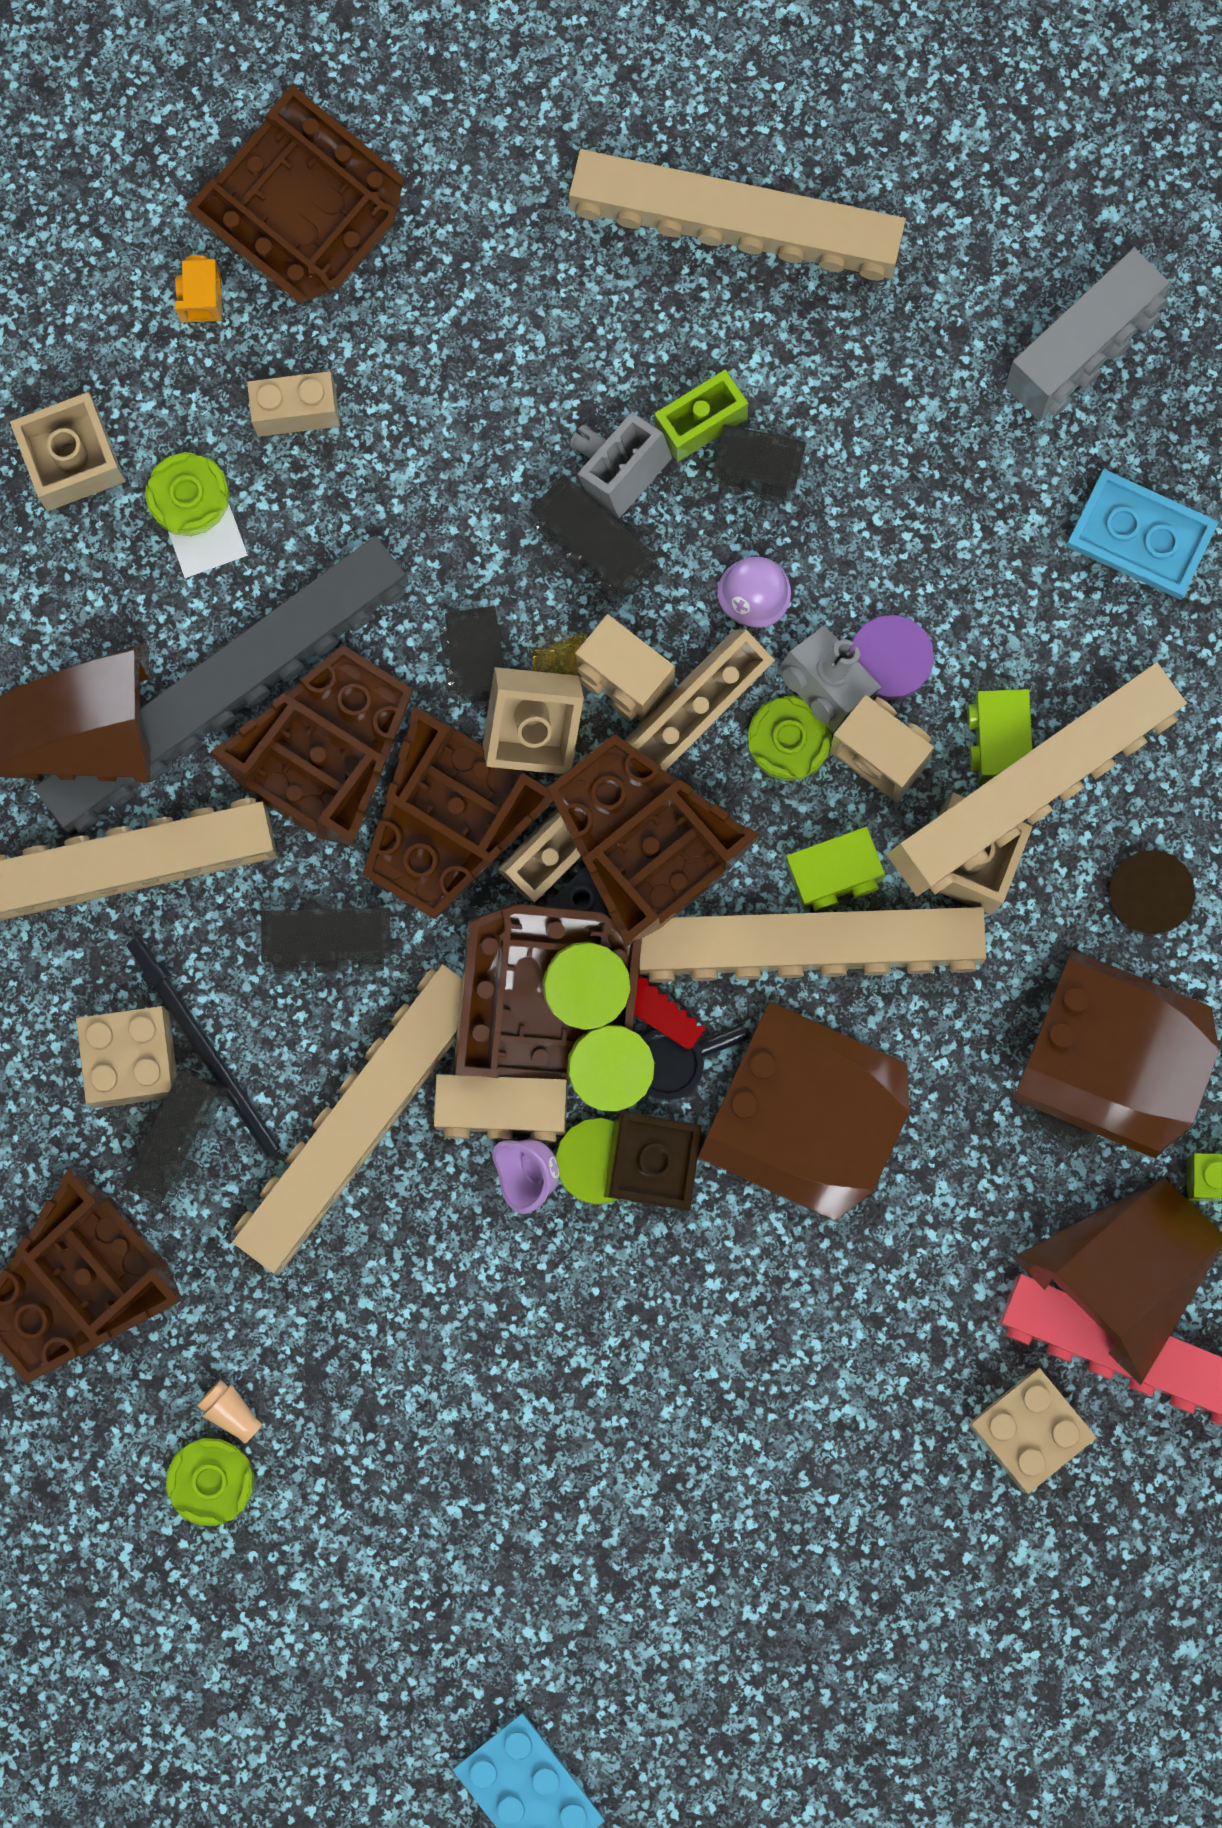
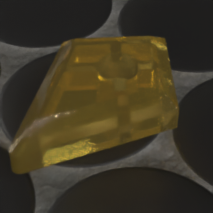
[532,634,587,676]

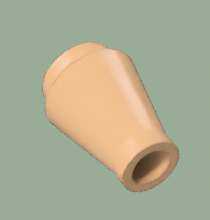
[197,1380,262,1444]

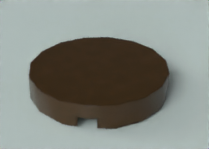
[1108,850,1195,937]

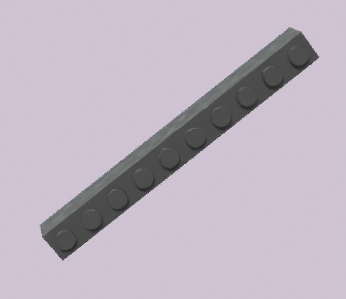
[34,535,409,835]

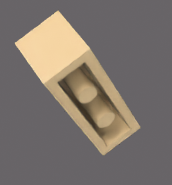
[434,1074,568,1143]

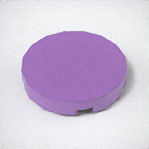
[850,615,934,700]

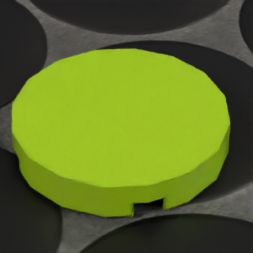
[145,452,230,536]
[747,696,832,781]
[542,942,631,1030]
[567,1024,655,1112]
[556,1118,618,1205]
[166,1438,254,1526]

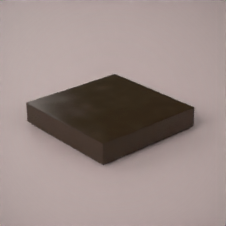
[604,1111,702,1211]

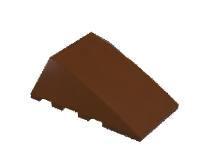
[0,642,150,783]
[211,645,413,846]
[362,706,553,919]
[548,734,759,947]
[0,1169,183,1383]
[1013,1177,1222,1385]

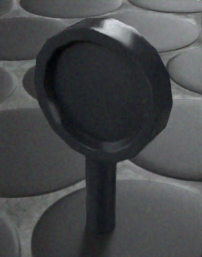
[642,1024,749,1102]

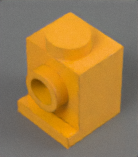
[175,255,222,323]

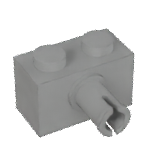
[570,412,672,519]
[777,625,881,733]

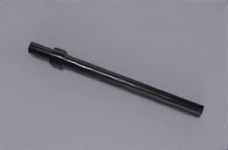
[126,936,281,1158]

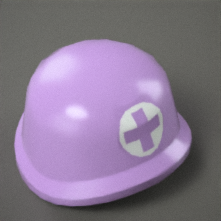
[717,557,791,628]
[492,1139,559,1214]

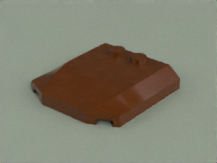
[186,84,404,305]
[453,903,642,1082]
[1012,949,1219,1159]
[698,1001,910,1222]

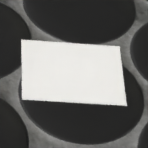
[168,503,248,578]

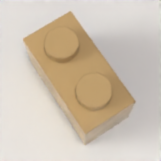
[247,371,340,437]

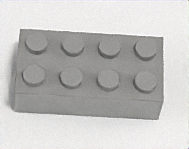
[1005,248,1170,422]

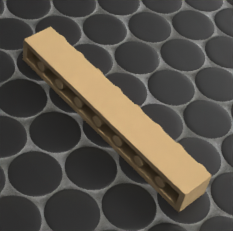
[569,149,906,281]
[496,630,775,903]
[886,662,1187,897]
[0,798,278,921]
[640,907,986,983]
[232,964,462,1276]

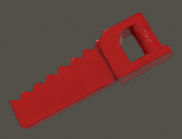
[634,972,706,1050]

